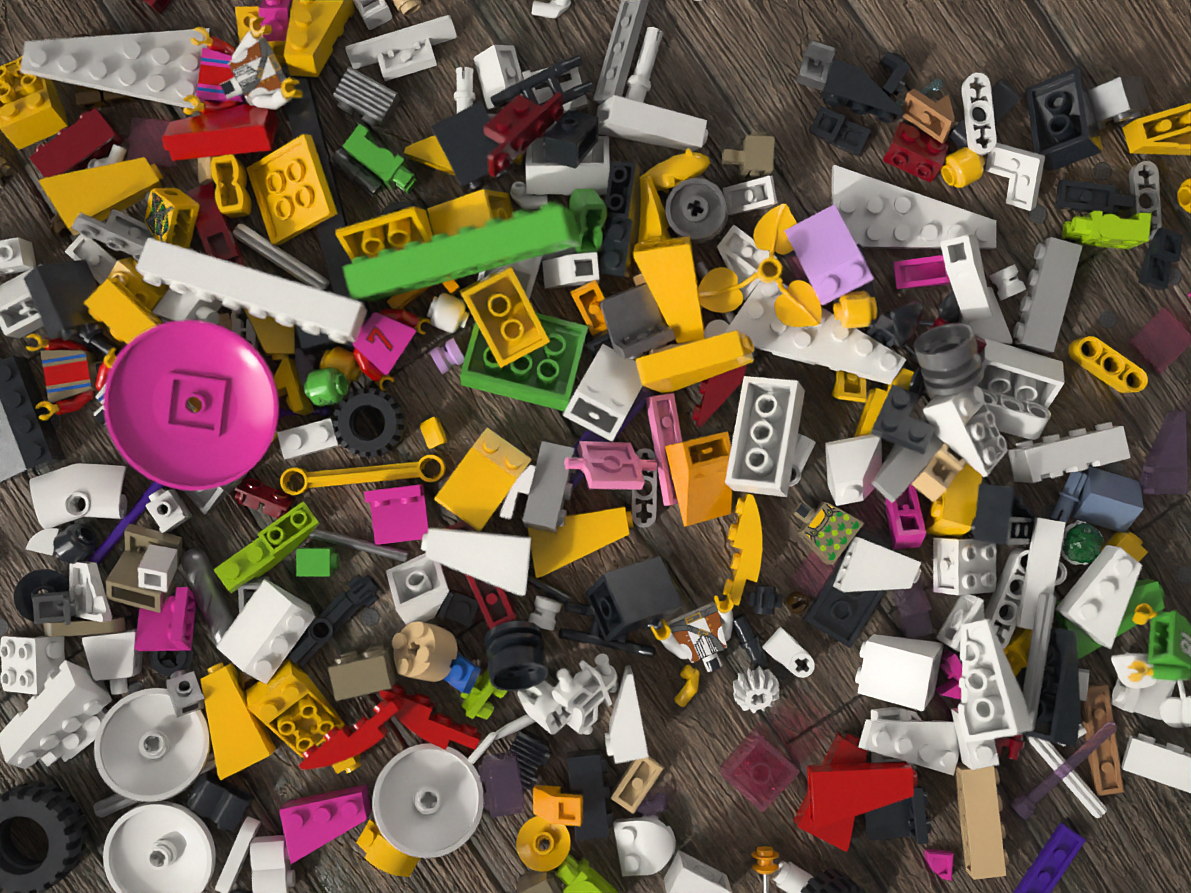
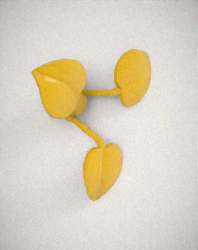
[698,204,822,327]

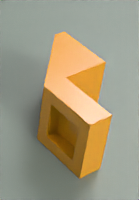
[533,785,583,826]

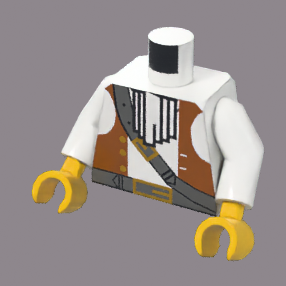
[220,17,303,109]
[651,593,733,672]

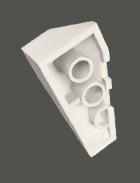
[958,619,1032,742]

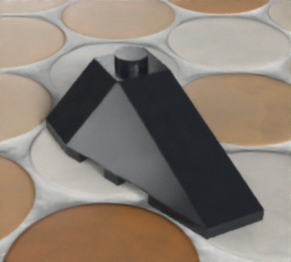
[1019,627,1081,747]

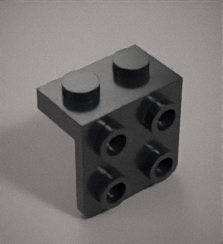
[864,783,931,844]

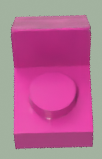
[935,650,963,699]

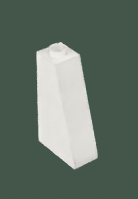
[596,95,708,152]
[422,527,531,596]

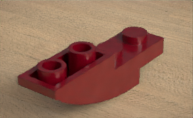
[186,182,247,268]

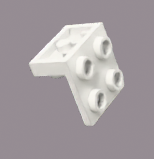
[933,538,997,595]

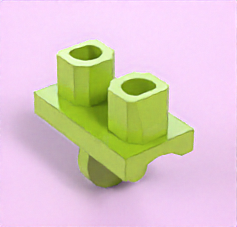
[461,668,507,720]

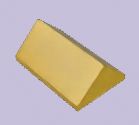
[335,207,433,261]

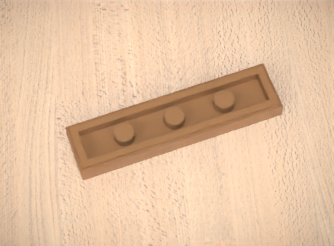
[1080,683,1124,796]

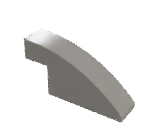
[871,413,944,503]

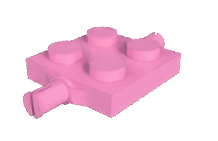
[564,441,657,489]

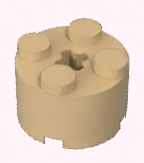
[392,621,457,682]

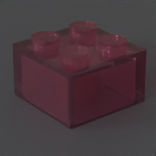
[718,728,800,813]

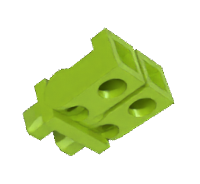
[1062,211,1151,249]
[556,853,619,893]

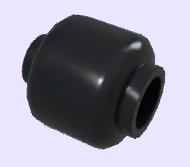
[53,524,97,564]

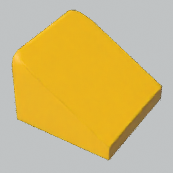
[420,417,448,449]

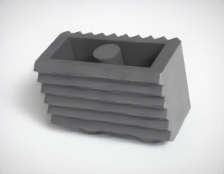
[333,67,400,127]

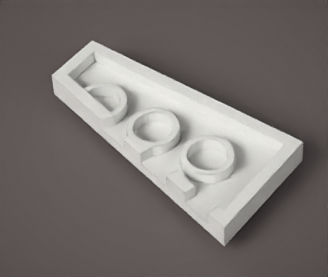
[858,720,960,775]

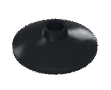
[14,569,69,622]

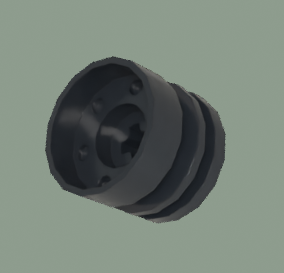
[484,621,548,691]

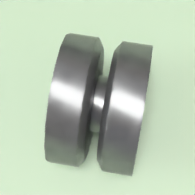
[665,178,729,244]

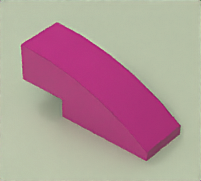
[893,255,951,290]

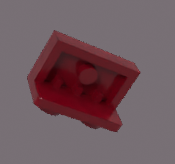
[883,121,950,182]

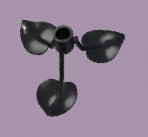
[883,290,960,403]

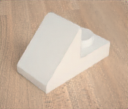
[723,176,777,215]

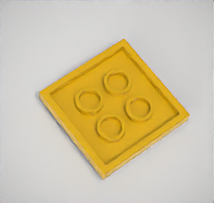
[246,134,337,245]

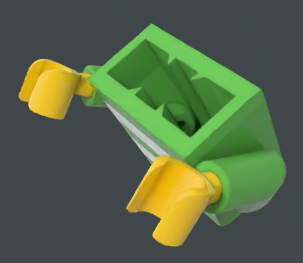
[1128,603,1191,682]

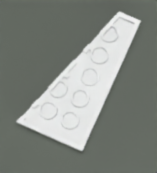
[20,28,210,109]
[724,280,907,385]

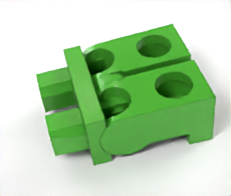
[343,124,418,194]

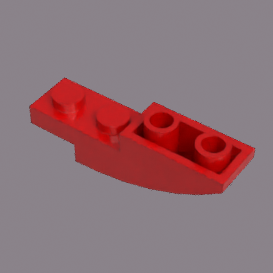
[379,684,481,750]
[298,696,403,770]

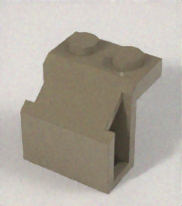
[106,524,182,613]

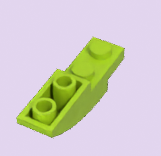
[214,501,320,593]

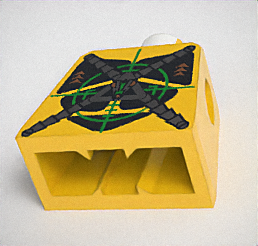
[145,188,200,250]

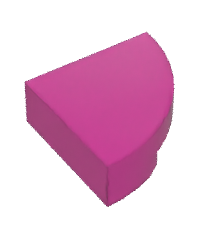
[924,849,954,881]

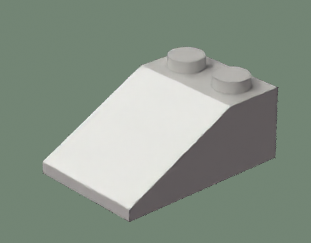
[605,665,648,764]

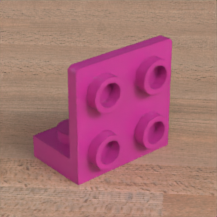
[364,484,429,545]
[135,587,197,651]

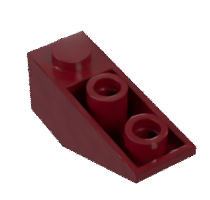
[692,364,747,428]

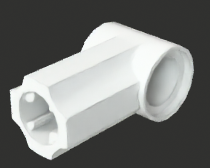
[789,434,816,486]

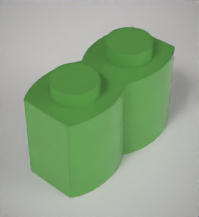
[569,189,607,254]

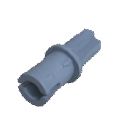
[1050,471,1087,524]

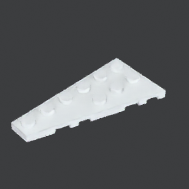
[832,165,996,249]

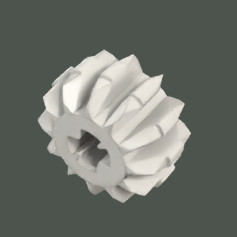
[733,666,780,714]

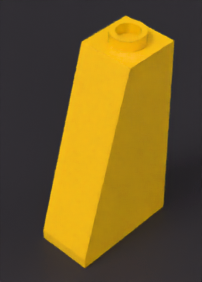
[39,157,163,236]
[633,236,705,343]
[636,330,754,394]
[528,506,633,578]
[201,662,276,780]

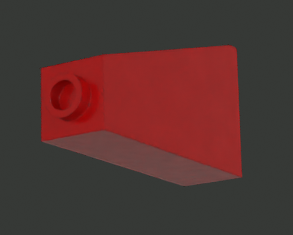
[162,103,279,161]
[793,733,867,852]
[807,761,917,829]

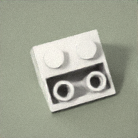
[0,264,44,338]

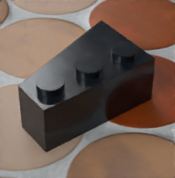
[971,484,1036,544]

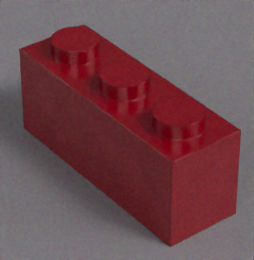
[29,108,125,178]

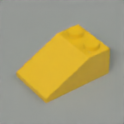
[459,265,550,368]
[434,427,532,532]

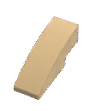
[912,443,966,502]

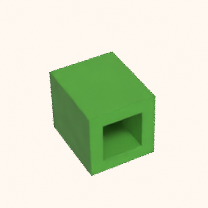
[296,547,339,576]

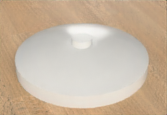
[94,688,211,802]
[372,743,484,858]
[103,801,216,893]

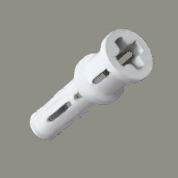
[625,27,663,103]

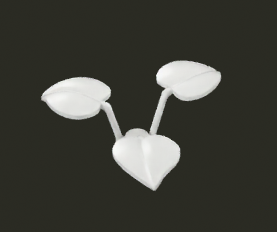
[1111,654,1191,728]

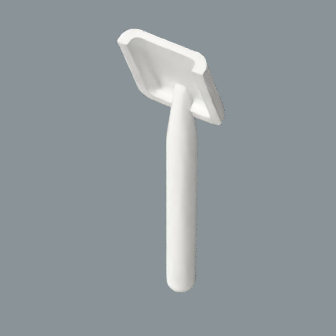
[467,714,536,764]

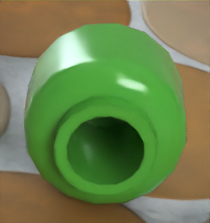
[304,368,348,406]

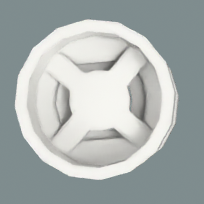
[989,264,1026,301]
[528,595,562,630]

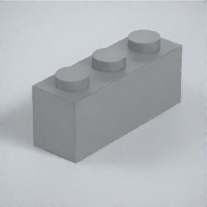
[523,441,578,533]

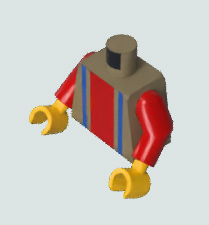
[26,334,104,420]

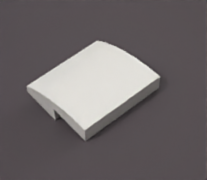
[500,465,536,519]

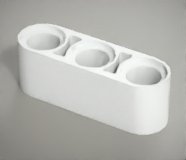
[981,389,1051,440]

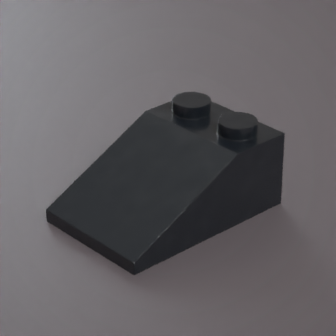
[1026,67,1102,172]

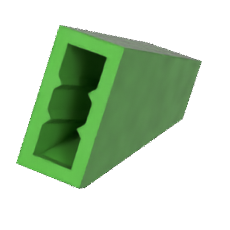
[1054,579,1165,659]

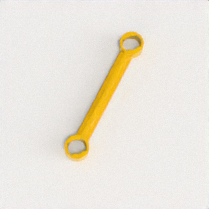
[280,455,446,495]

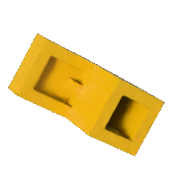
[356,819,421,877]

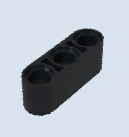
[948,78,1022,148]

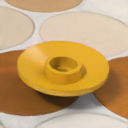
[516,816,571,872]

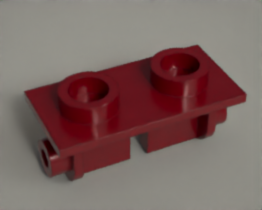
[235,477,296,519]

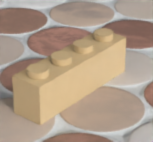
[955,763,1009,880]

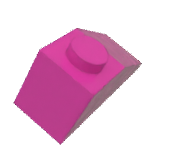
[882,462,926,550]

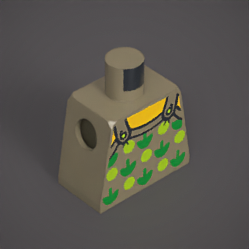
[793,501,864,565]

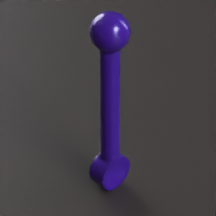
[279,406,331,418]

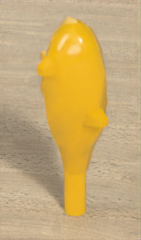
[640,148,710,193]

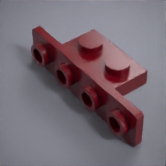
[484,92,564,177]

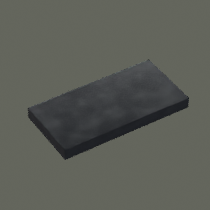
[803,527,907,648]

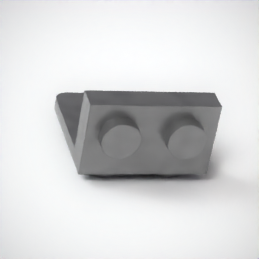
[600,283,675,360]

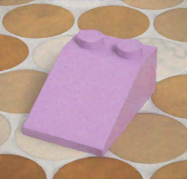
[785,204,873,305]

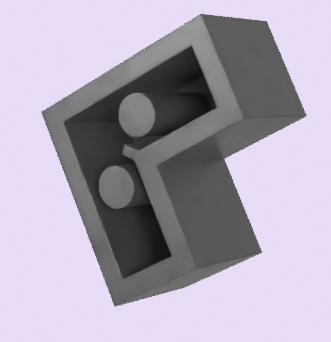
[1088,76,1151,130]

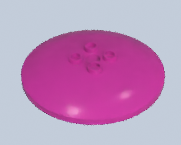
[104,320,279,490]

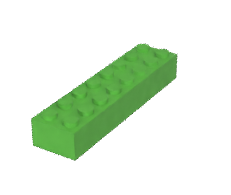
[343,203,581,302]

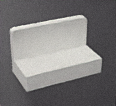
[474,45,523,109]

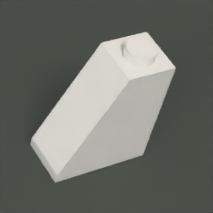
[833,536,921,592]

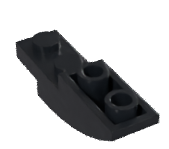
[599,161,641,278]

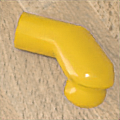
[674,665,700,707]

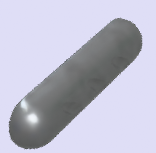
[181,548,235,650]

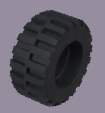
[0,781,89,893]

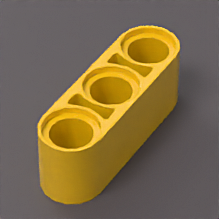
[1068,336,1148,393]

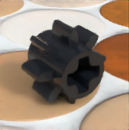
[346,574,381,608]
[748,585,782,615]

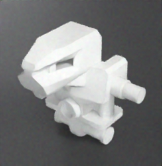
[517,654,619,735]

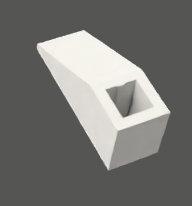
[941,235,993,323]

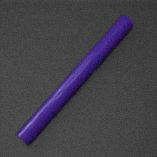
[88,481,165,566]

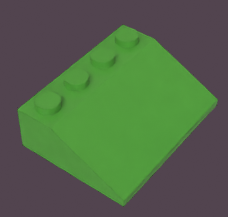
[460,313,588,411]

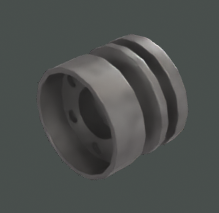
[914,323,984,396]

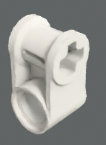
[762,627,815,678]

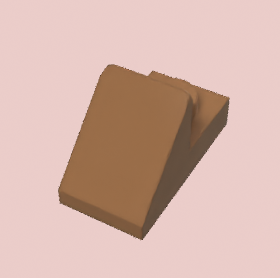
[901,89,955,143]

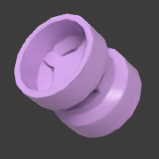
[429,338,465,374]

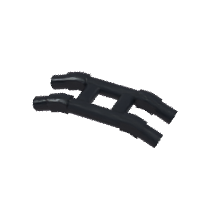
[490,55,594,107]
[559,601,662,658]

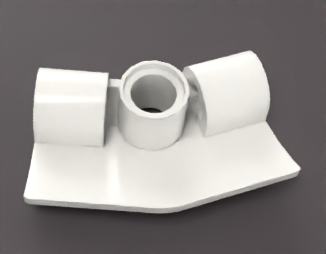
[29,463,127,529]

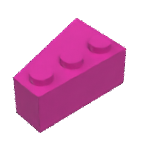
[279,784,372,864]

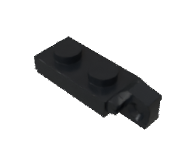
[1055,180,1135,214]

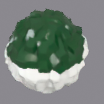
[1061,520,1104,565]

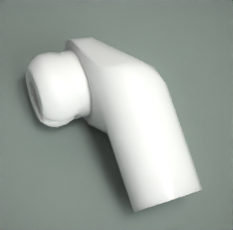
[532,0,571,18]

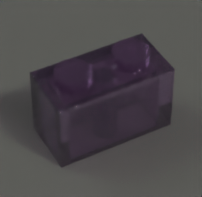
[478,750,526,818]

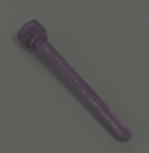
[1010,721,1117,820]

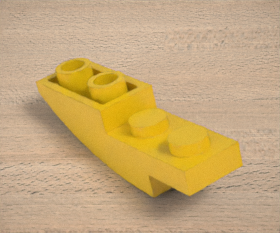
[723,493,762,606]

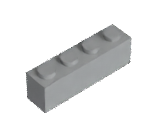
[1013,237,1082,354]

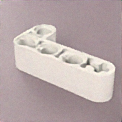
[984,548,1067,649]

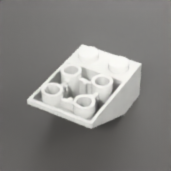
[563,344,642,442]
[923,385,1008,476]

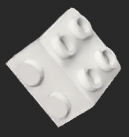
[0,636,65,695]
[1111,652,1176,720]

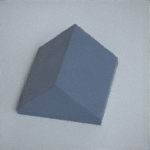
[1071,466,1144,533]

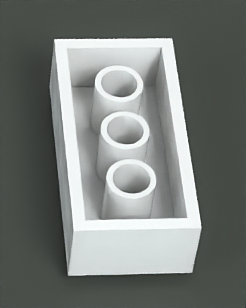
[725,376,805,497]

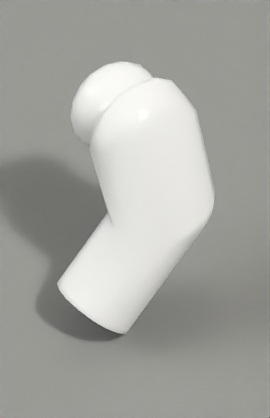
[88,144,127,169]
[510,181,548,210]

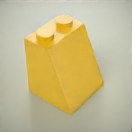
[427,189,514,237]

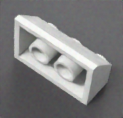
[526,136,609,196]
[977,338,1065,409]
[216,579,315,684]

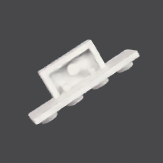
[345,15,457,81]

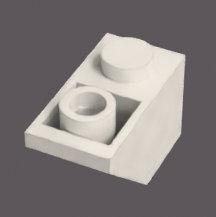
[542,252,600,289]

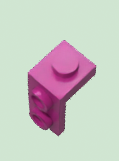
[259,0,293,41]

